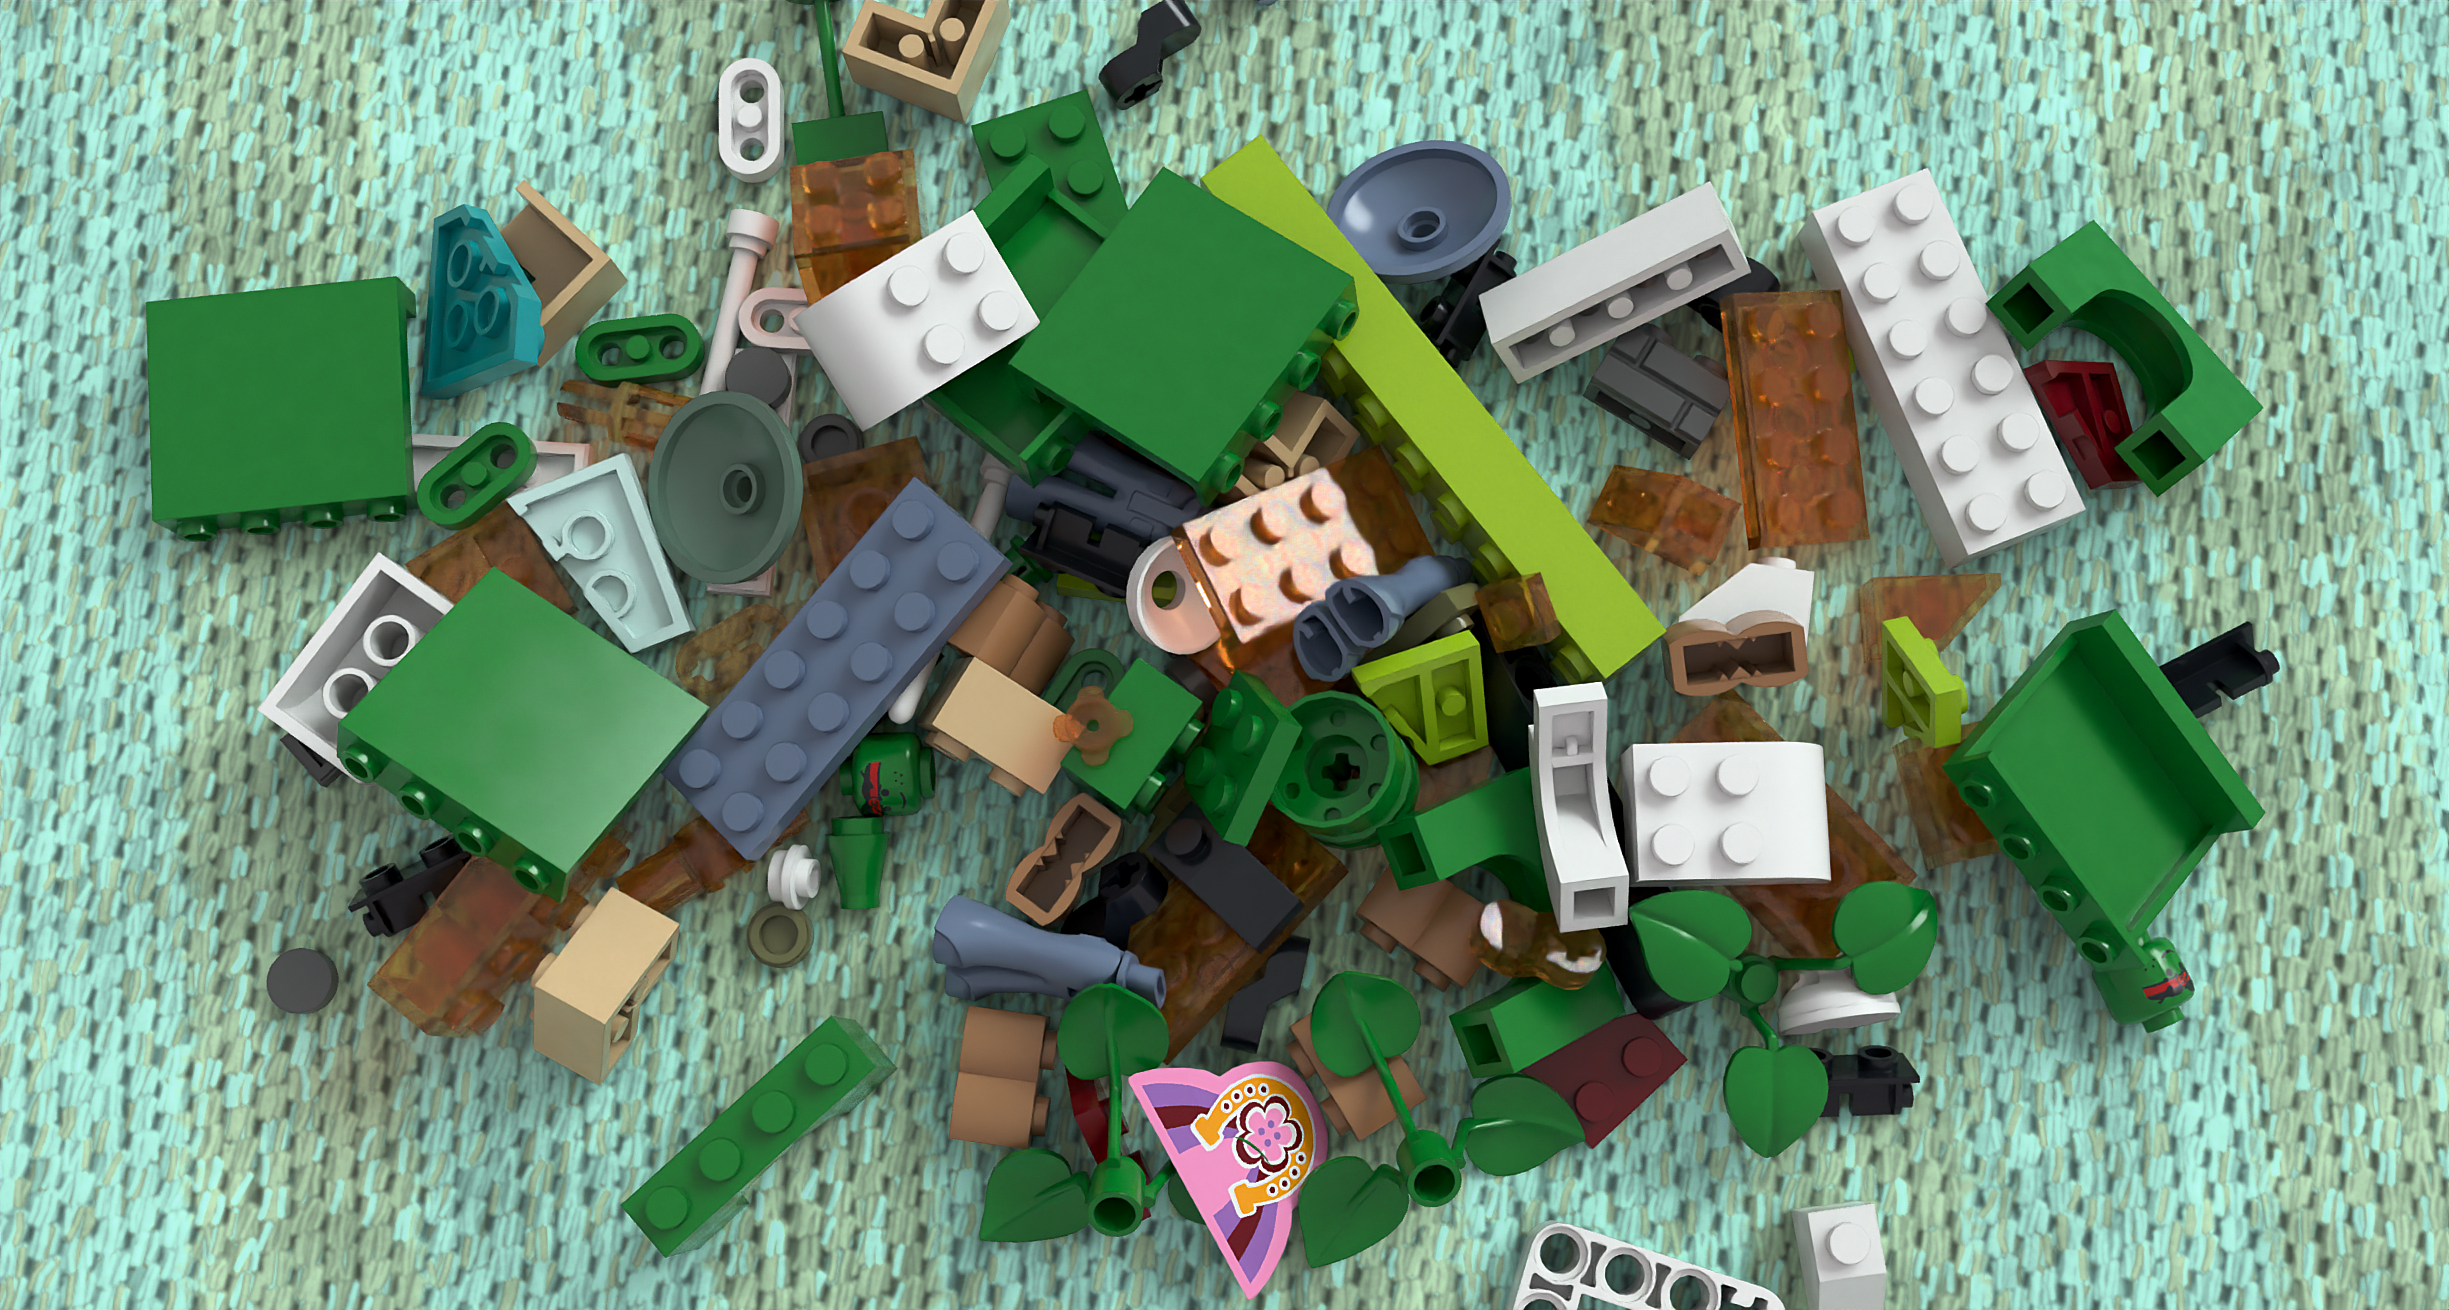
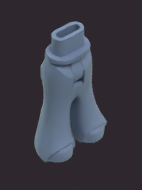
[1005,430,1232,546]
[1293,555,1473,682]
[933,894,1167,1010]

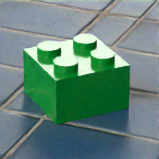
[1060,656,1206,824]

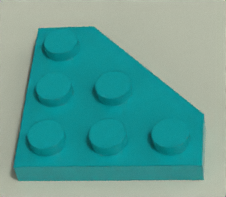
[421,204,545,400]

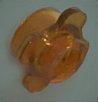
[1053,686,1134,766]

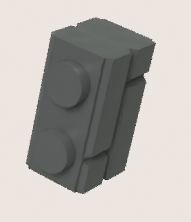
[1583,323,1737,460]

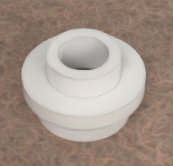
[768,845,821,910]

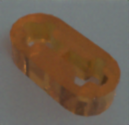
[675,604,789,696]

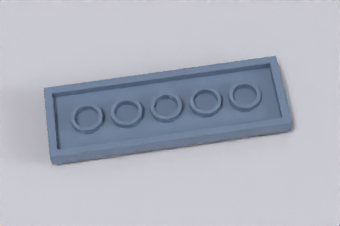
[661,476,1013,861]

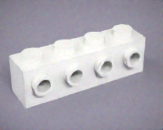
[1478,181,1751,384]

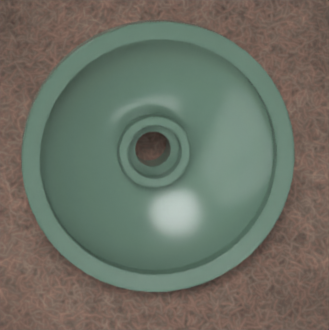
[648,391,803,585]

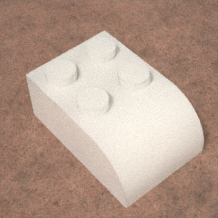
[792,210,1040,431]
[257,552,455,786]
[1620,742,1831,887]

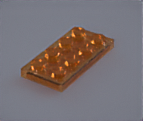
[1719,289,1870,551]
[1170,444,1436,652]
[1127,801,1349,1065]

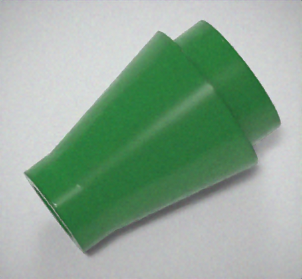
[825,816,890,909]

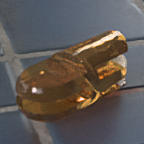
[556,379,694,452]

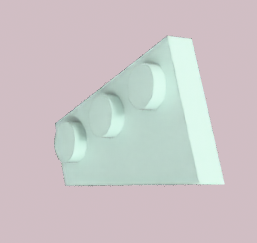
[506,453,697,654]

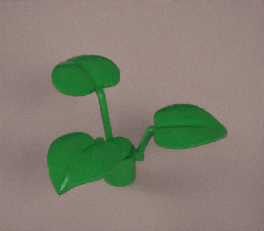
[1628,881,1938,1158]
[1297,971,1585,1268]
[979,983,1274,1243]

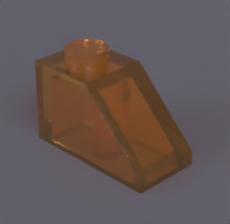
[1858,573,2002,664]

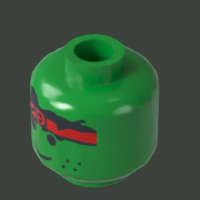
[839,732,936,817]
[2092,930,2195,1033]

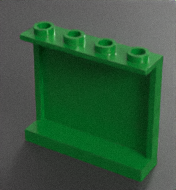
[921,152,1112,489]
[1008,166,1360,508]
[146,276,420,542]
[337,566,710,904]
[1941,609,2266,972]

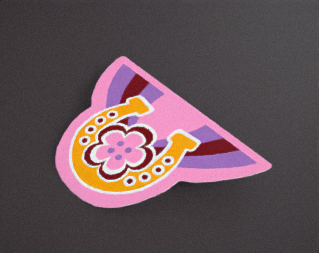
[1128,1061,1328,1300]

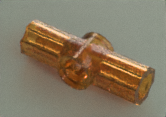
[615,807,813,916]

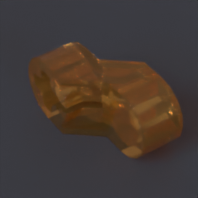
[1469,900,1607,990]

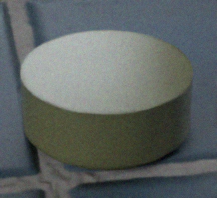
[747,902,814,968]

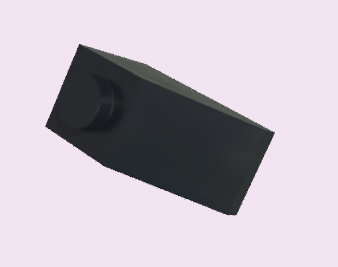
[1146,801,1305,955]

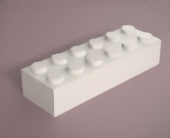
[1797,168,2086,570]

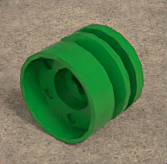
[1270,690,1421,852]

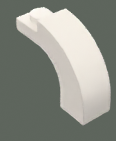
[1528,682,1629,933]

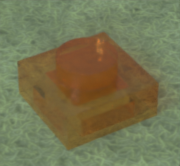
[1474,572,1562,653]

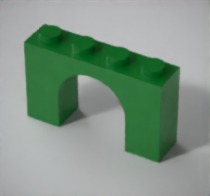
[1985,219,2264,497]
[1375,766,1626,1079]
[620,1015,898,1258]

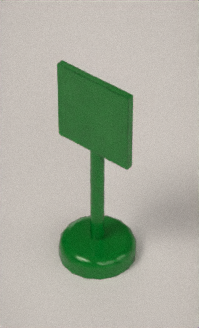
[786,0,896,214]

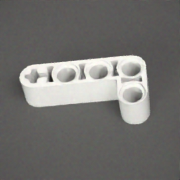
[1506,1220,1785,1310]

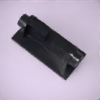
[1417,238,1517,368]
[1018,500,1151,599]
[2159,621,2280,719]
[348,834,494,937]
[1809,1045,1920,1117]

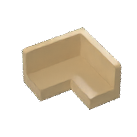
[500,180,628,368]

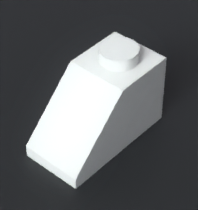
[1672,557,1814,647]
[1791,1201,1887,1310]

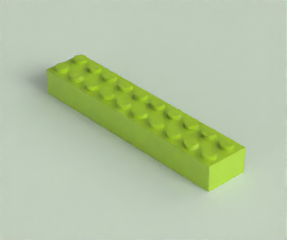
[1200,134,1667,687]

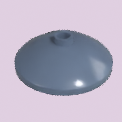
[1326,140,1512,285]

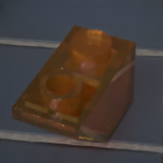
[1586,464,1742,577]

